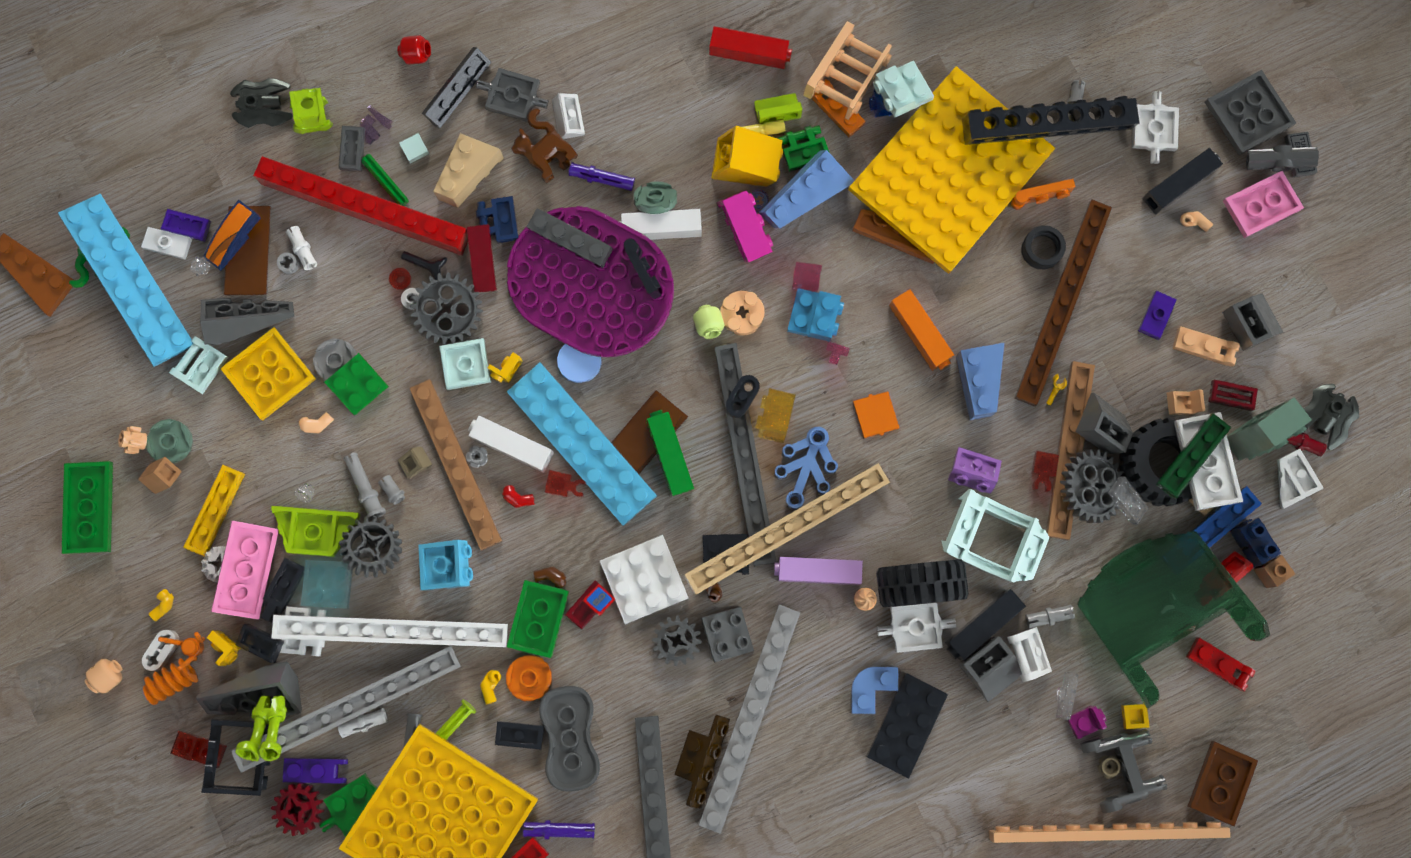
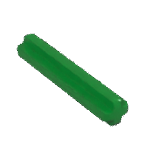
[361,154,409,206]

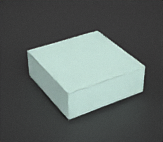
[399,133,429,164]

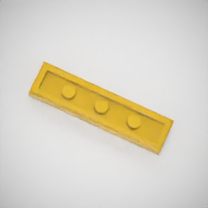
[183,464,245,556]

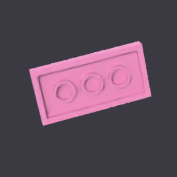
[211,521,279,620]

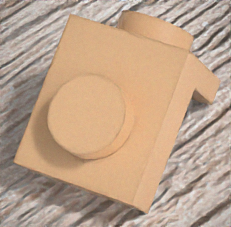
[1166,389,1205,415]

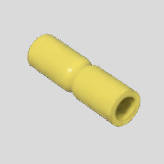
[743,119,786,135]

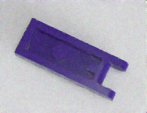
[282,758,348,783]

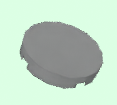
[313,339,357,380]

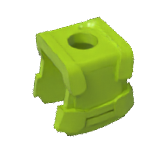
[289,88,333,134]

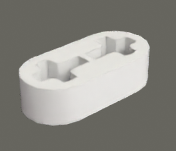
[142,630,179,671]

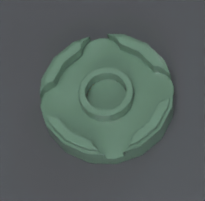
[634,182,677,214]
[146,419,193,463]

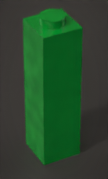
[646,410,694,497]

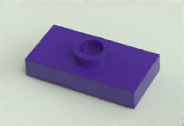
[161,209,211,242]
[1138,290,1177,340]

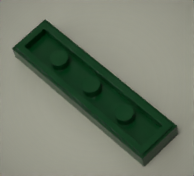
[1156,413,1232,499]

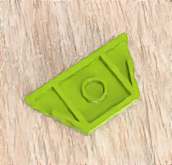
[271,506,360,557]

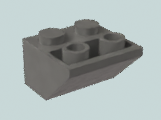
[1222,293,1283,351]
[1076,393,1133,454]
[959,636,1022,702]

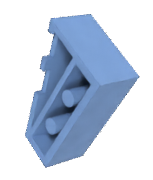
[956,343,1004,420]

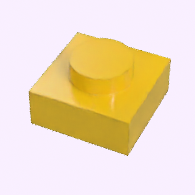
[1121,704,1150,729]

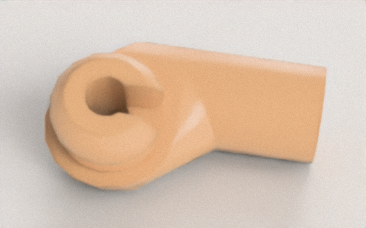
[1180,211,1213,232]
[299,412,334,434]

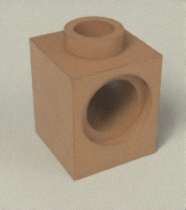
[1253,555,1295,588]

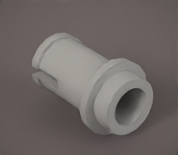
[378,475,405,505]

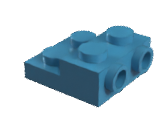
[787,288,844,342]

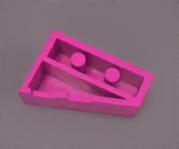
[716,190,773,263]

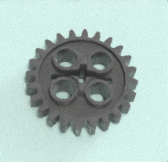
[410,272,483,345]
[1060,450,1126,523]

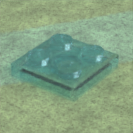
[301,560,353,609]

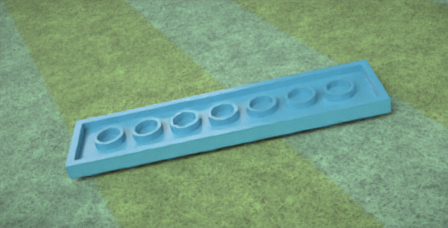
[58,194,193,367]
[507,362,657,526]

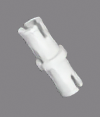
[286,226,317,270]
[338,708,388,738]

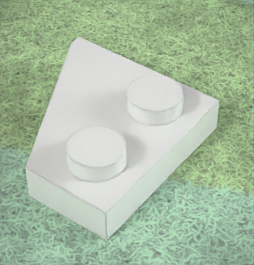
[1277,449,1323,509]

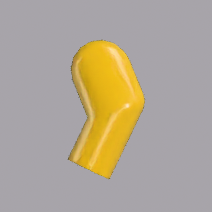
[148,589,174,621]
[480,670,501,705]

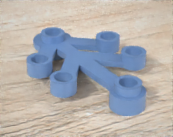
[774,427,838,509]

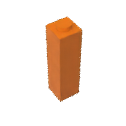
[889,289,954,371]

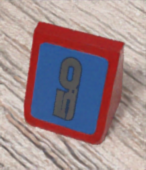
[582,584,616,616]

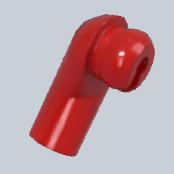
[502,485,535,508]

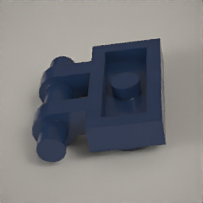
[476,196,519,243]

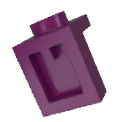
[1066,706,1107,739]

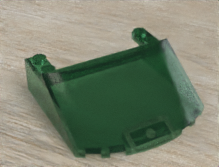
[1077,531,1270,709]

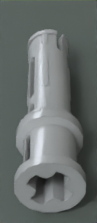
[343,453,386,520]

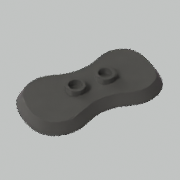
[539,686,600,791]

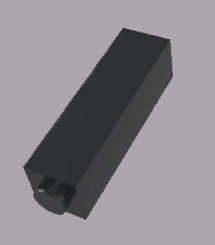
[1142,147,1223,215]
[945,589,1026,660]

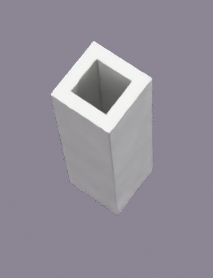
[619,209,702,240]
[468,416,554,473]

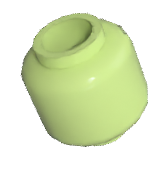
[693,305,725,339]

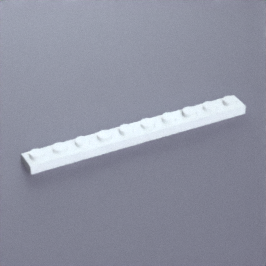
[271,615,508,647]

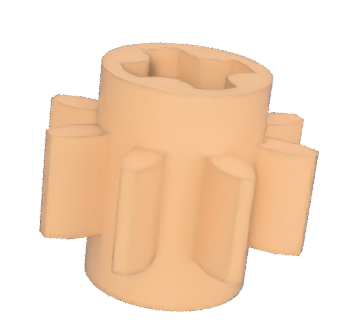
[118,426,147,454]

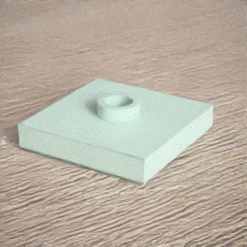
[439,338,491,390]

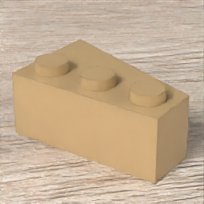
[433,133,504,208]

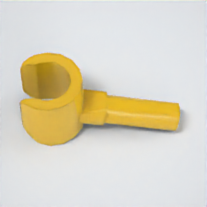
[1046,374,1067,406]

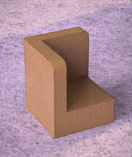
[138,457,182,494]

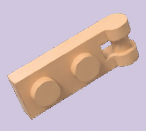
[1172,326,1240,366]

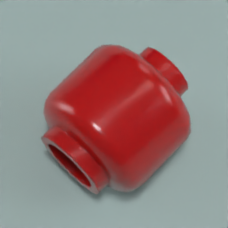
[397,35,431,65]

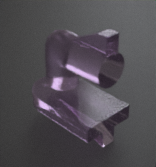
[360,105,393,145]

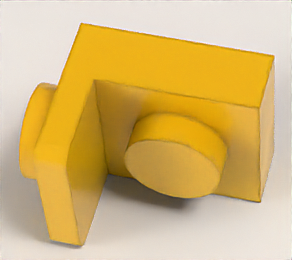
[487,352,523,383]
[207,630,241,666]

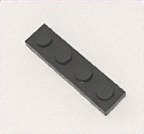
[526,208,613,268]

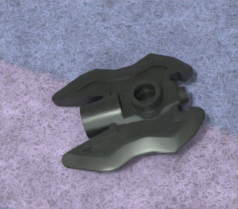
[230,78,293,128]
[1302,384,1359,450]

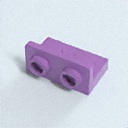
[948,447,1002,494]

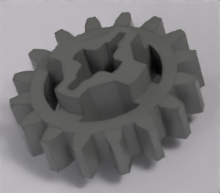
[652,616,702,666]

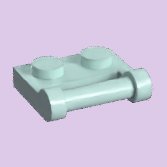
[169,336,229,394]

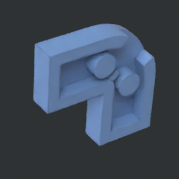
[851,667,898,714]

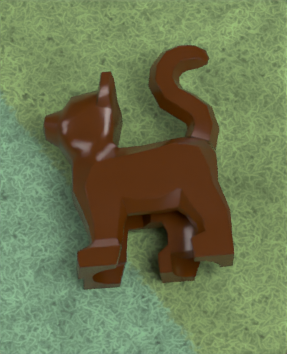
[511,108,578,184]

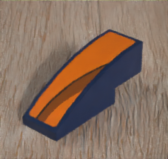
[203,200,261,271]

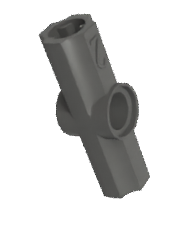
[1246,145,1319,172]

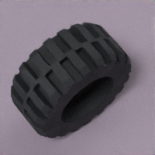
[1119,418,1193,507]
[876,559,969,607]

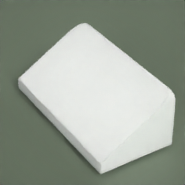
[552,93,585,139]

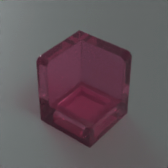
[792,262,822,292]

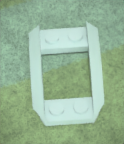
[941,489,1049,582]

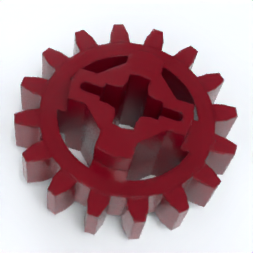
[271,783,325,836]

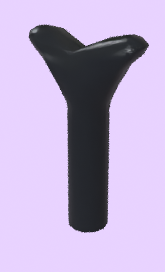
[401,251,447,280]

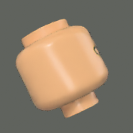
[85,659,123,693]

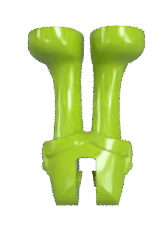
[235,696,287,761]

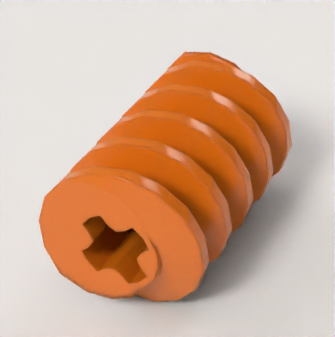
[143,658,198,705]

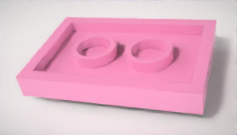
[1223,171,1304,238]

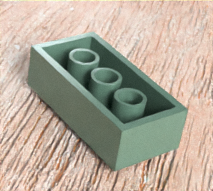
[1227,397,1312,461]

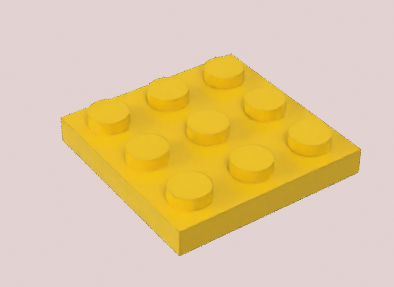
[220,327,316,421]

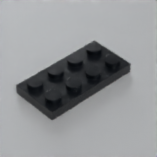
[866,673,948,779]

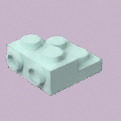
[873,60,934,118]

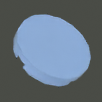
[557,344,602,383]

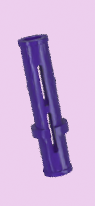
[569,162,635,191]
[523,820,595,839]

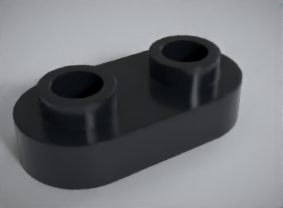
[726,375,760,418]

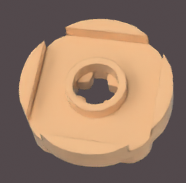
[720,291,765,335]

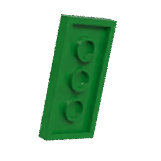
[61,461,113,554]

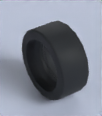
[1021,225,1066,270]

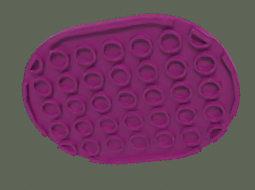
[507,206,674,358]

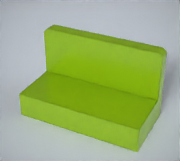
[754,93,802,124]

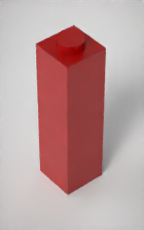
[709,26,792,69]

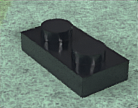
[495,721,544,750]

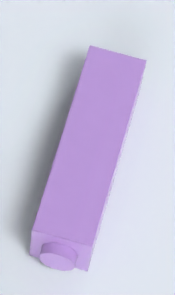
[774,557,863,585]

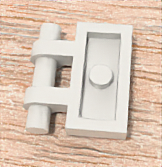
[280,606,327,656]

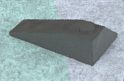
[200,298,294,345]
[196,661,302,716]

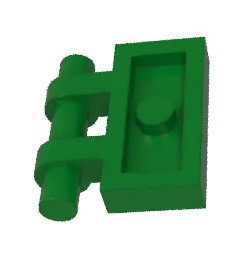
[778,125,830,172]

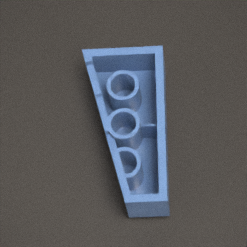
[759,150,855,228]

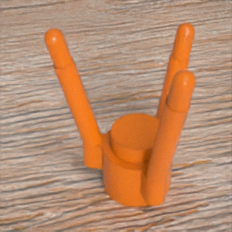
[158,632,205,671]

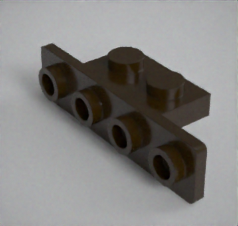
[674,714,730,809]

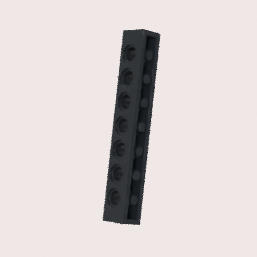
[962,96,1140,145]

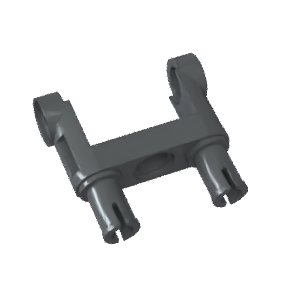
[1080,729,1167,813]

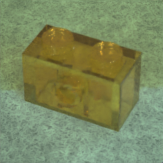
[755,388,796,443]

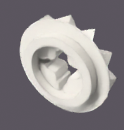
[201,546,225,582]

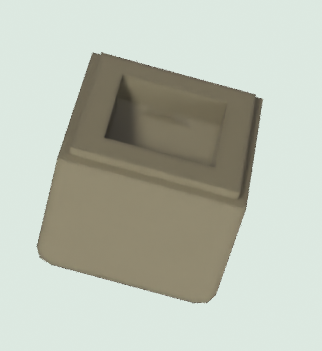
[398,446,432,479]

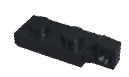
[260,558,307,622]

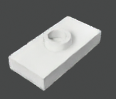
[141,227,192,260]

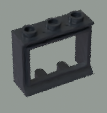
[201,718,270,796]

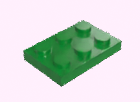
[507,580,570,659]

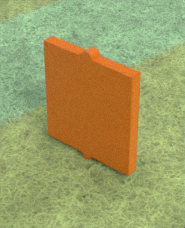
[853,391,899,438]

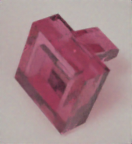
[826,341,850,365]

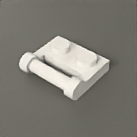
[1007,627,1052,682]

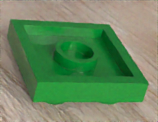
[324,353,389,416]

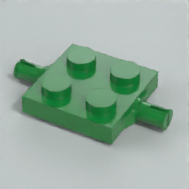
[319,773,377,837]

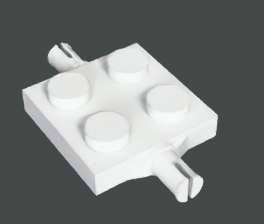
[1132,91,1179,164]
[877,603,956,653]

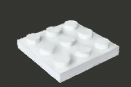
[600,535,689,625]

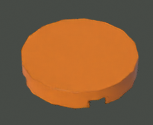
[506,655,552,701]

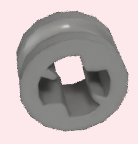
[277,253,299,274]

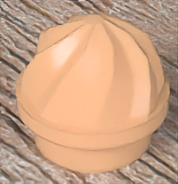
[854,588,877,611]

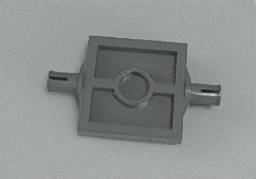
[476,68,549,122]

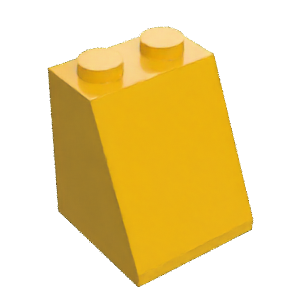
[711,126,783,187]

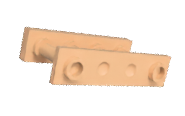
[803,21,892,120]

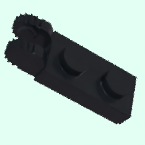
[623,238,662,299]

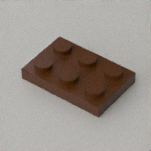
[1187,741,1258,827]

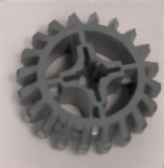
[339,516,402,578]

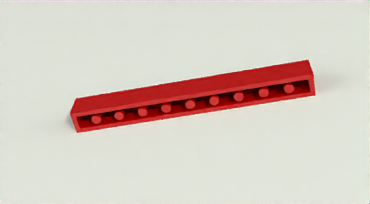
[253,156,468,256]

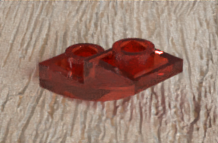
[170,731,227,768]

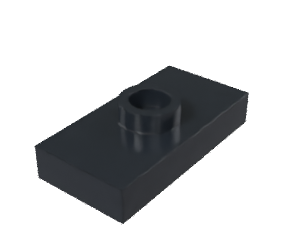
[235,623,284,663]

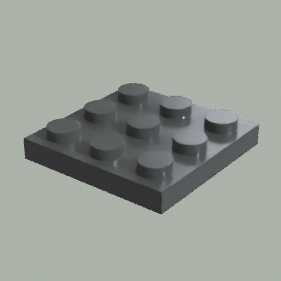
[1204,70,1296,155]

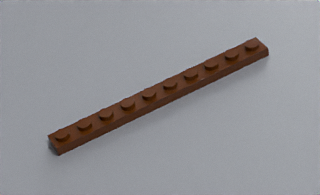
[1014,199,1112,407]

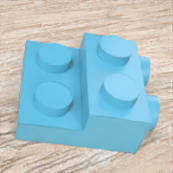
[418,540,473,591]

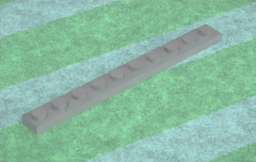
[699,605,801,834]
[231,646,461,773]

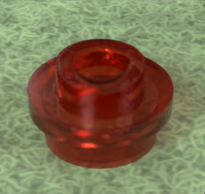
[389,268,411,290]

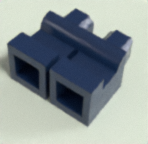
[1230,518,1282,567]

